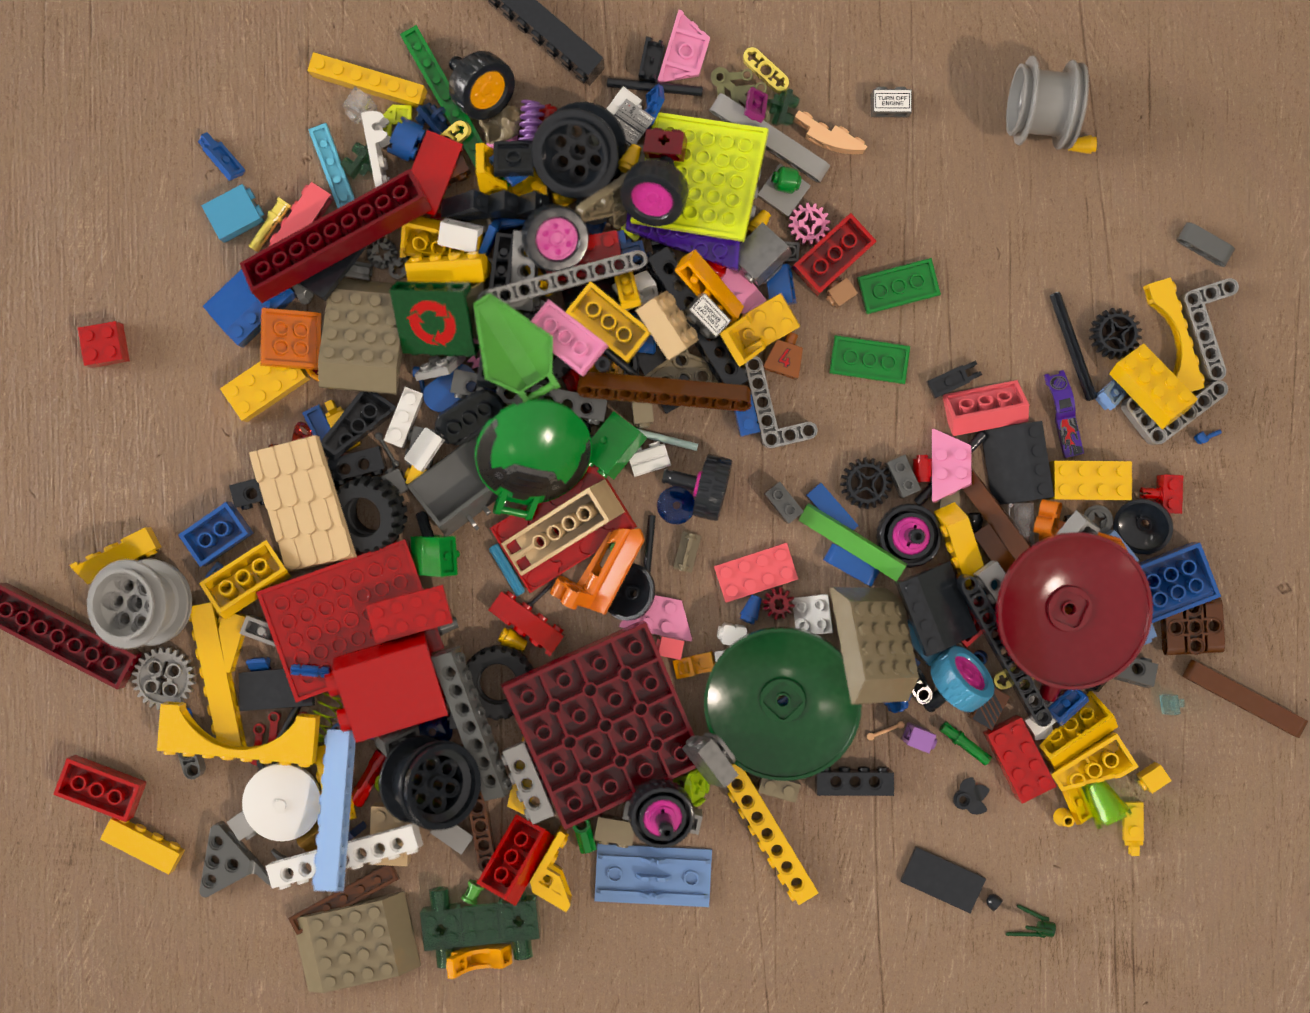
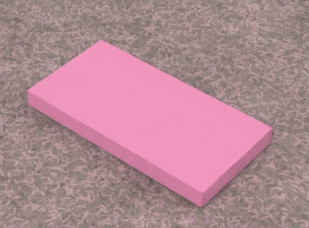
[531,299,608,376]

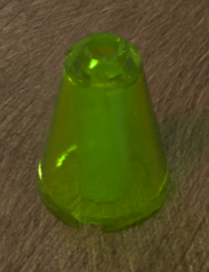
[1084,780,1132,829]

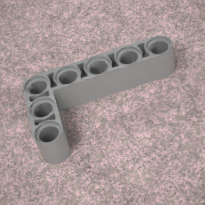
[1179,278,1239,382]
[744,356,818,449]
[1121,380,1228,445]

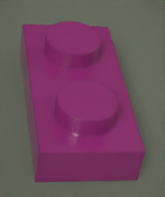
[744,86,768,123]

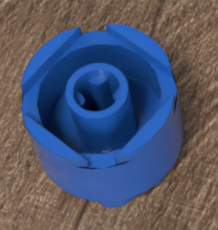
[387,116,426,162]

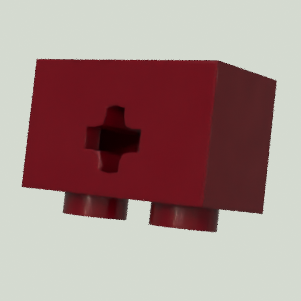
[643,128,687,162]

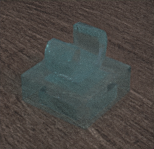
[1159,694,1185,715]

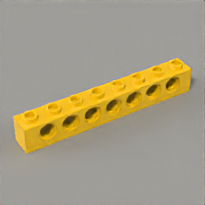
[727,763,818,905]

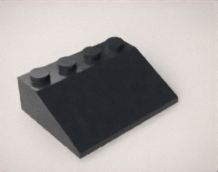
[981,421,1054,505]
[895,561,978,657]

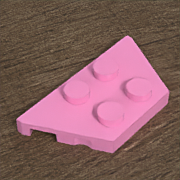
[657,10,710,83]
[932,429,972,503]
[619,595,692,642]

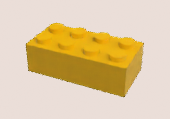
[566,281,651,364]
[1109,343,1198,430]
[220,362,310,422]
[1049,461,1132,500]
[199,540,291,620]

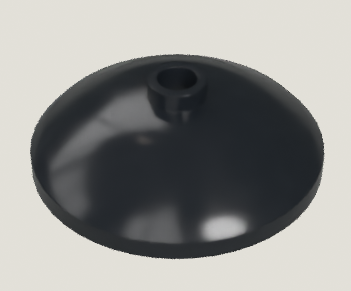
[1113,498,1174,554]
[608,563,655,621]

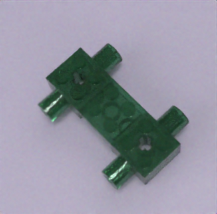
[420,886,541,969]

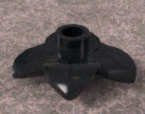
[953,777,990,815]

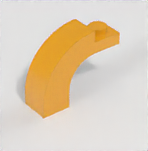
[446,944,513,979]

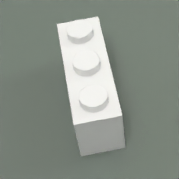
[384,387,424,448]

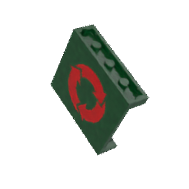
[389,281,480,357]

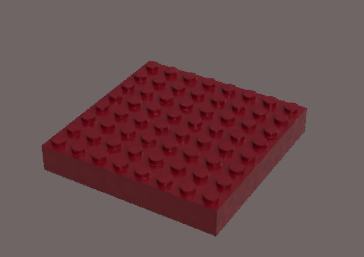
[500,620,696,830]

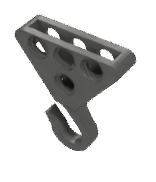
[199,821,293,898]

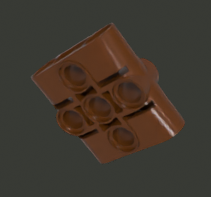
[1160,597,1225,656]

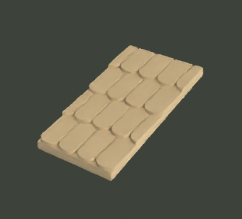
[249,435,357,572]

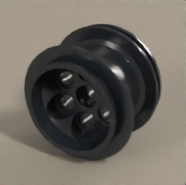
[531,102,627,199]
[379,735,481,830]

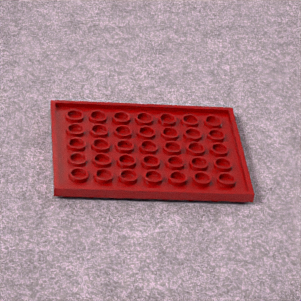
[256,539,445,702]

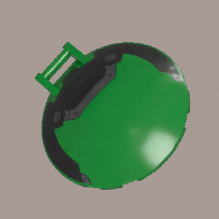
[475,399,592,521]

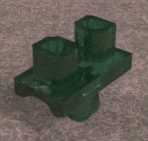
[767,88,800,126]
[340,142,373,179]

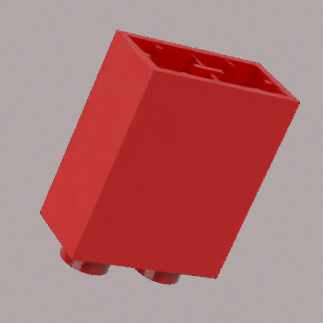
[325,631,448,743]

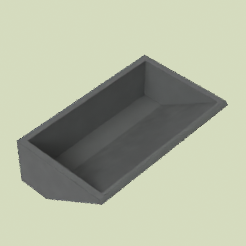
[406,435,508,536]

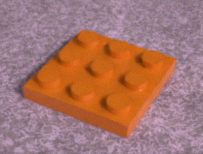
[260,308,321,370]

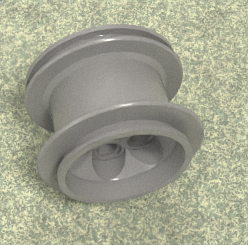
[1006,55,1089,150]
[87,559,192,649]

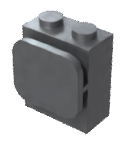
[738,222,792,286]
[682,733,738,788]

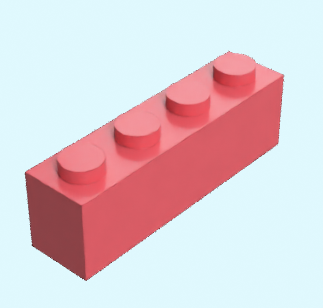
[269,182,334,246]

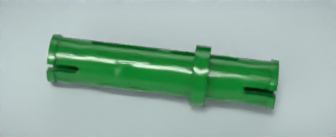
[939,721,992,766]

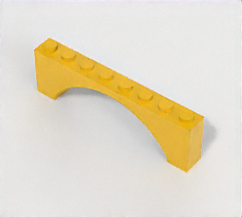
[157,701,320,767]

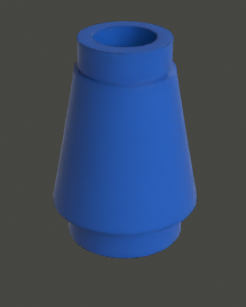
[740,595,762,625]

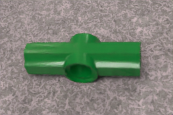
[573,818,597,854]

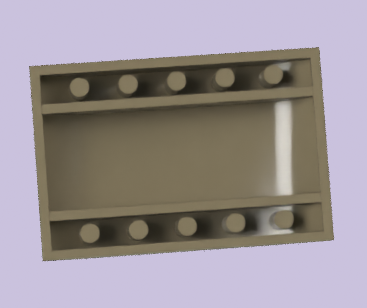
[318,279,403,394]
[830,587,919,705]
[295,890,421,993]

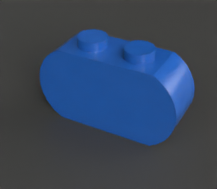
[423,364,477,413]

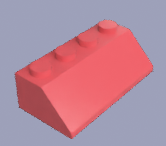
[943,380,1029,436]

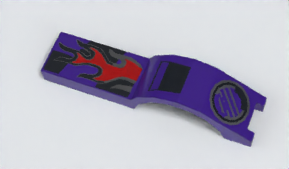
[1044,370,1084,458]

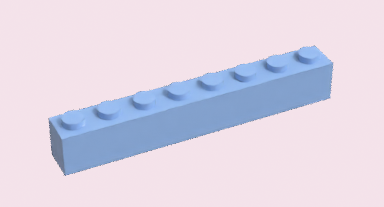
[312,730,356,892]

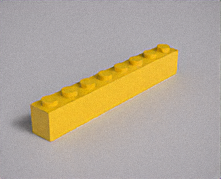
[189,602,247,758]

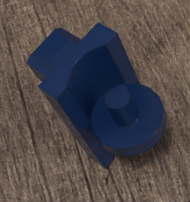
[415,102,449,135]

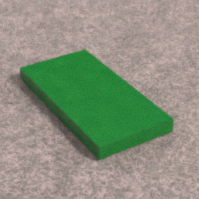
[857,258,941,315]
[829,335,911,384]

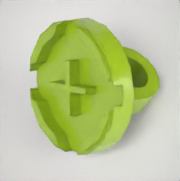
[673,768,710,807]

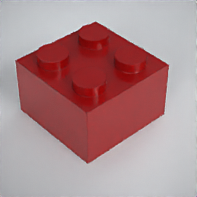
[77,321,130,368]

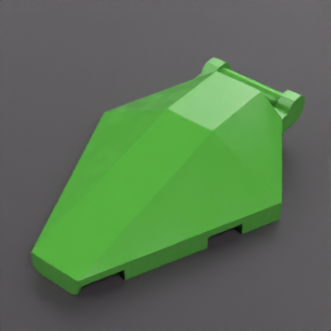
[473,293,561,403]

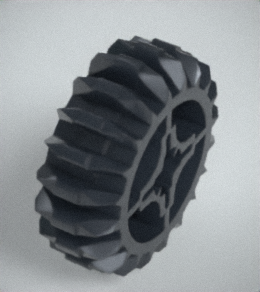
[1089,308,1142,360]
[840,457,892,509]

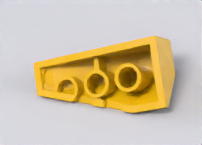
[1051,731,1138,791]

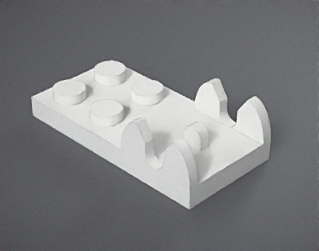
[361,111,391,188]

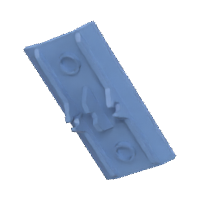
[594,843,712,907]

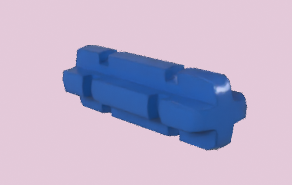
[290,664,330,678]

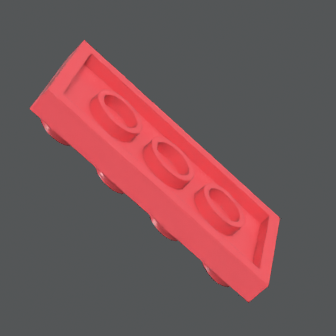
[714,543,798,603]

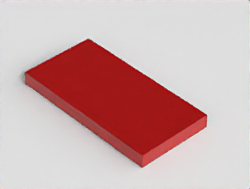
[411,130,464,217]

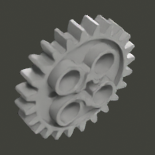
[132,647,197,710]

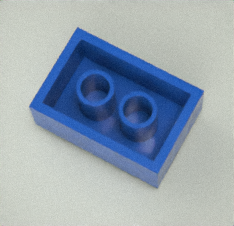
[178,502,254,567]

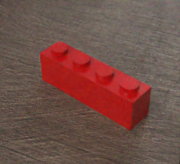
[488,590,565,657]

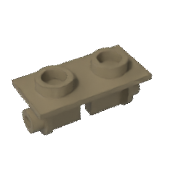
[673,531,701,573]

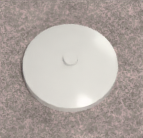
[242,763,321,841]

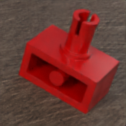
[1139,475,1183,514]

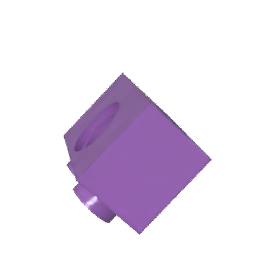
[901,722,937,753]

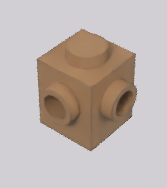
[826,278,858,309]

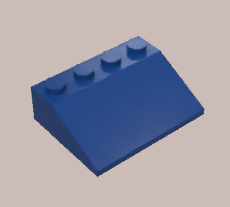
[203,269,297,348]
[1139,542,1221,623]

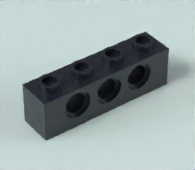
[815,766,894,796]

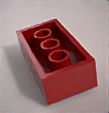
[792,213,877,296]
[546,230,623,284]
[366,584,454,644]
[983,715,1057,804]
[53,755,147,822]
[477,814,555,906]

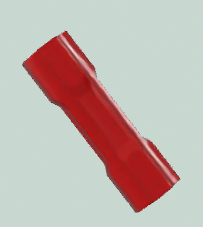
[352,749,386,807]

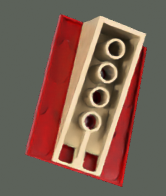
[490,465,637,593]

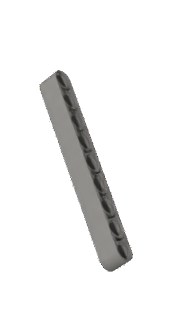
[477,250,647,305]

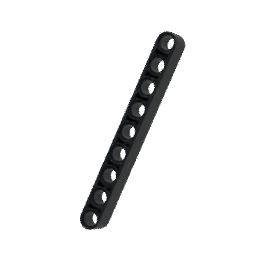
[956,574,1052,727]

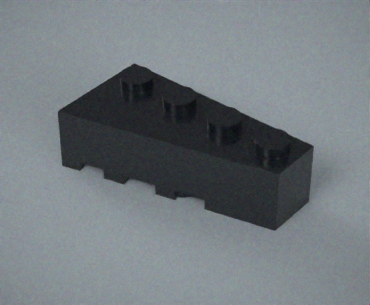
[320,391,397,461]

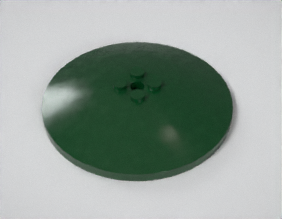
[704,627,862,781]

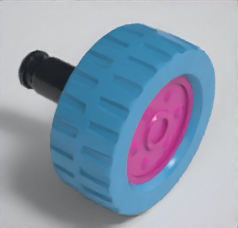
[923,646,994,712]

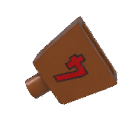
[763,332,803,380]

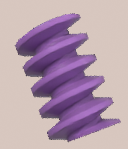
[518,100,545,141]

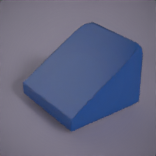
[246,657,271,672]

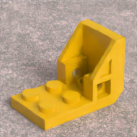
[476,143,548,196]
[720,293,800,367]
[530,824,572,912]

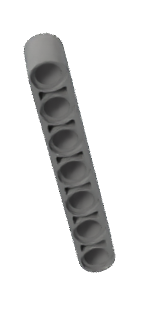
[709,93,830,183]

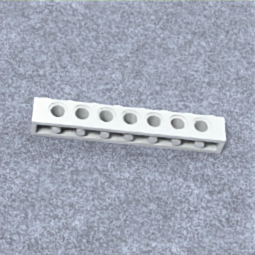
[266,823,423,890]

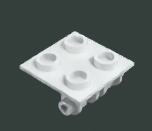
[792,594,833,634]

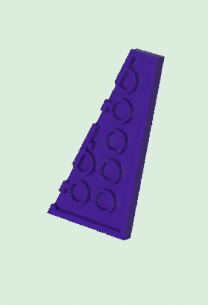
[626,213,741,272]

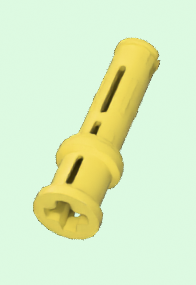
[248,197,292,252]

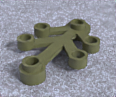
[711,67,771,123]

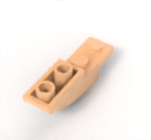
[793,110,867,154]

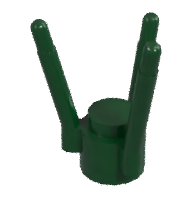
[1005,904,1056,938]

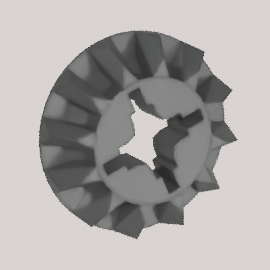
[367,238,398,269]
[1084,505,1113,534]

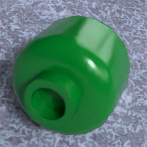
[771,166,802,194]

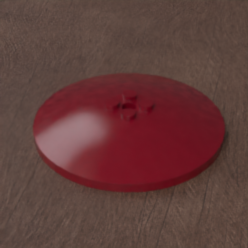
[996,532,1153,690]

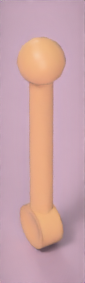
[867,721,905,740]

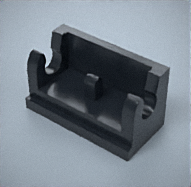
[639,36,665,82]

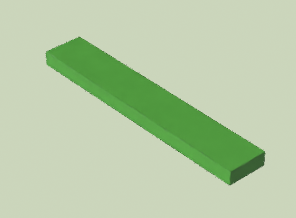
[799,503,908,582]

